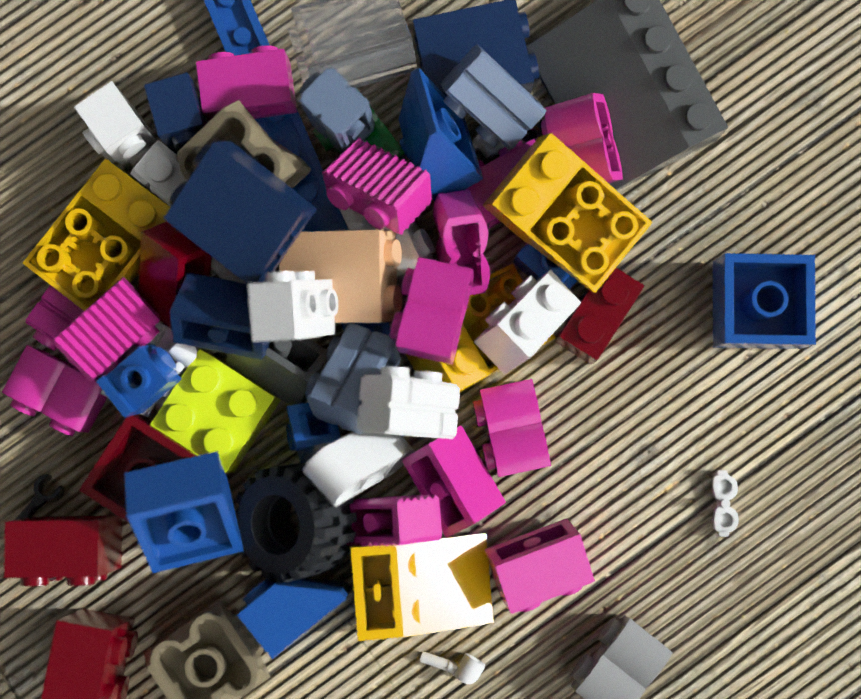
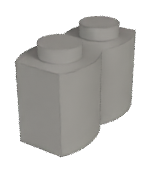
[571,615,673,699]

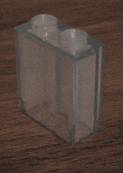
[288,0,417,88]

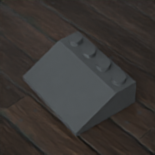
[526,0,729,191]

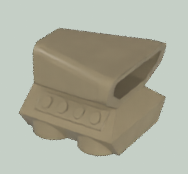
[176,100,311,188]
[143,600,271,699]

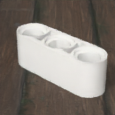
[303,432,415,506]

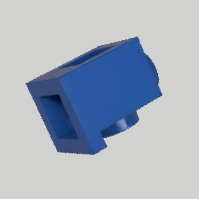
[96,344,182,418]
[286,402,341,463]

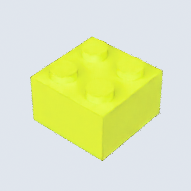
[150,349,281,473]

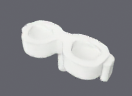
[711,470,739,537]

